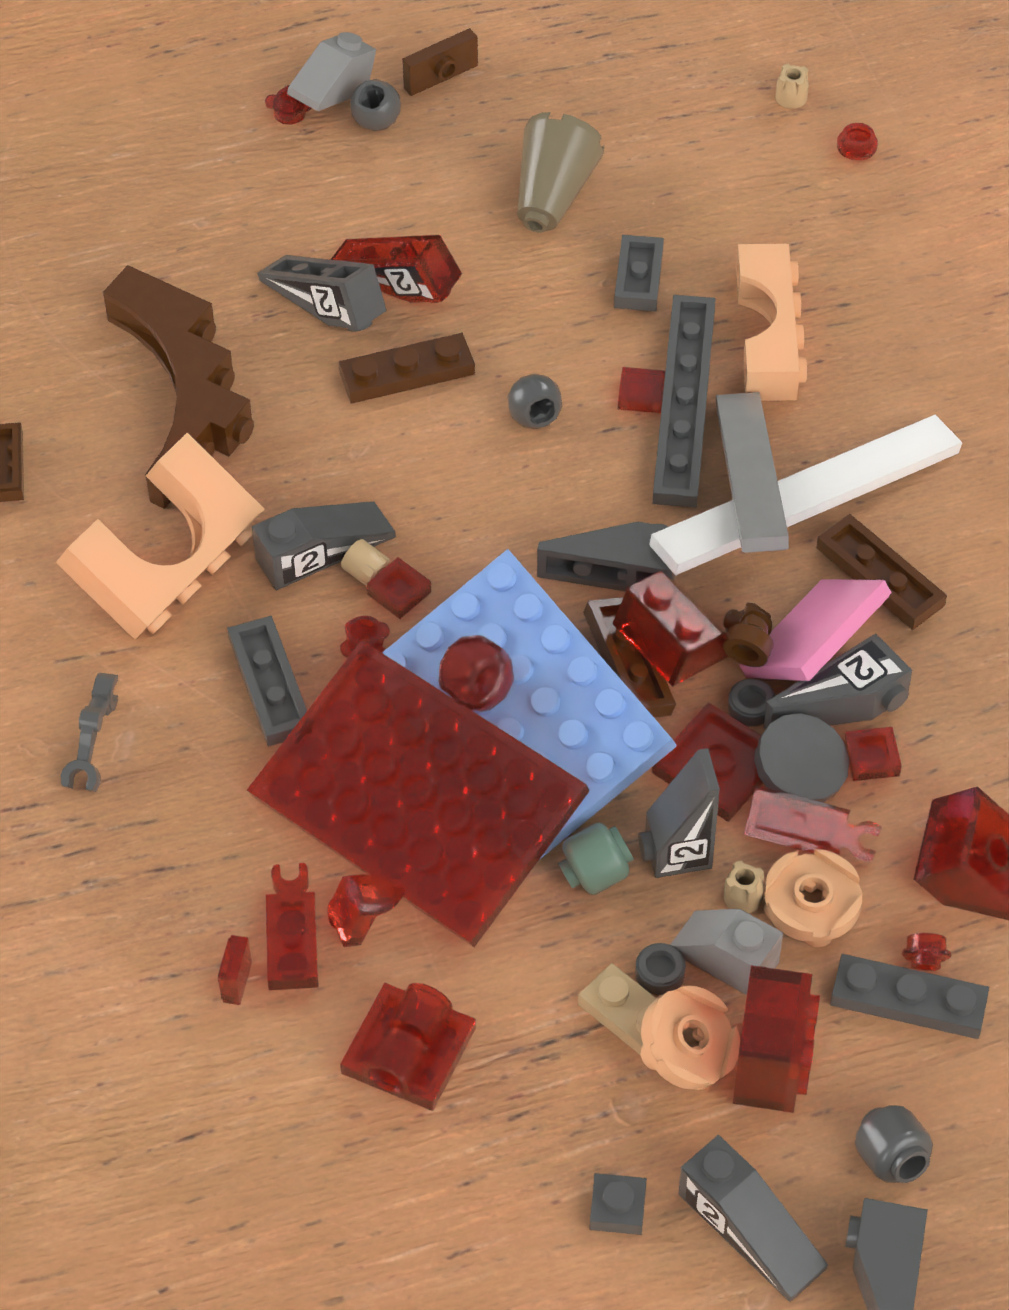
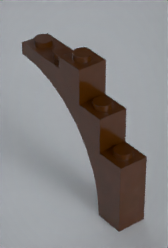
[103,265,254,509]

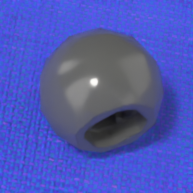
[350,79,401,131]
[507,373,562,429]

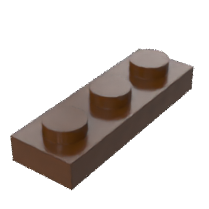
[339,332,475,404]
[816,514,947,630]
[583,597,676,718]

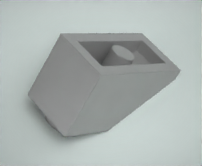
[287,32,376,111]
[670,909,783,999]

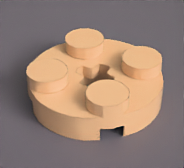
[763,849,862,947]
[640,985,740,1090]

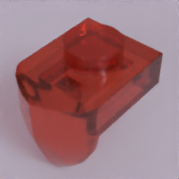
[327,874,405,947]

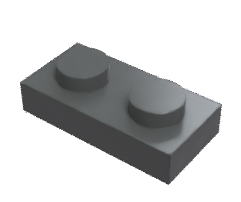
[614,235,664,311]

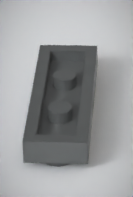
[227,616,313,747]
[830,954,989,1039]

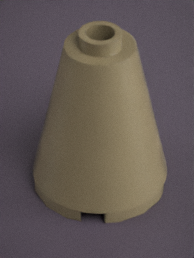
[517,112,604,233]

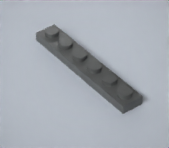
[652,295,716,508]

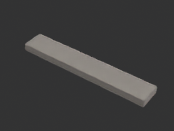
[716,392,789,553]

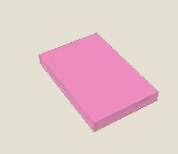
[739,579,891,681]

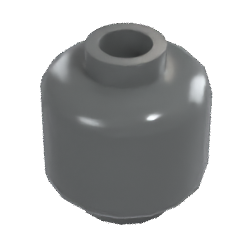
[855,1105,933,1183]

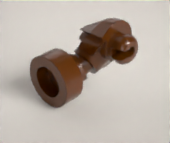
[723,602,774,667]

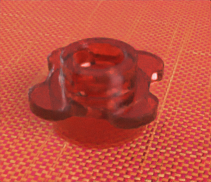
[265,85,312,125]
[340,616,390,661]

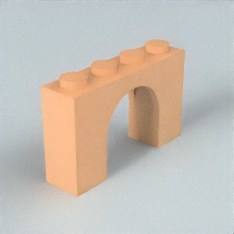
[56,433,265,639]

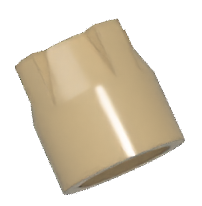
[775,63,809,109]
[341,539,390,589]
[723,860,764,913]

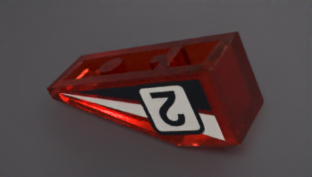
[330,235,462,303]

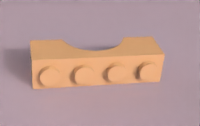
[736,244,807,401]

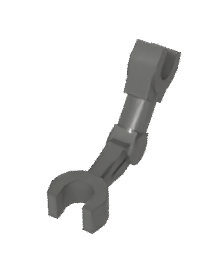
[61,673,118,792]

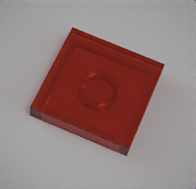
[652,702,763,822]

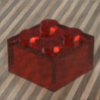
[733,965,820,1113]

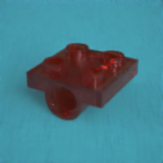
[340,982,476,1111]

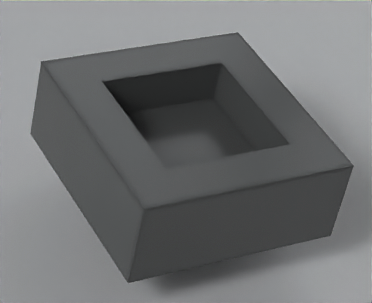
[590,1173,647,1235]

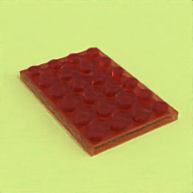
[247,640,590,947]

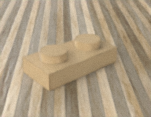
[578,963,686,1055]

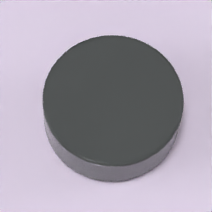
[728,679,775,726]
[635,943,686,995]

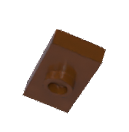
[402,28,478,96]
[0,422,24,502]

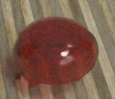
[438,635,514,713]

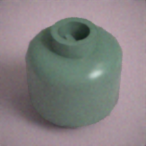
[558,822,634,895]

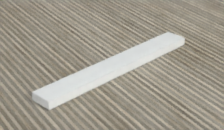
[649,415,962,575]

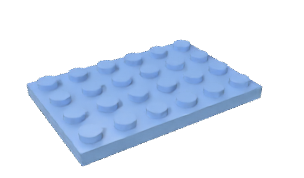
[365,549,677,869]

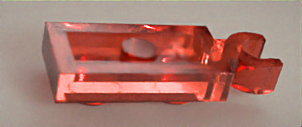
[743,785,882,861]
[266,863,319,990]

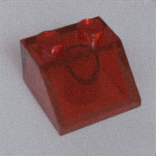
[612,571,729,687]
[913,786,1009,920]

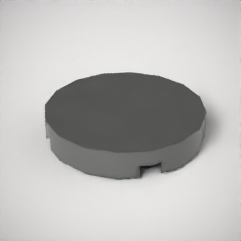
[754,713,850,807]

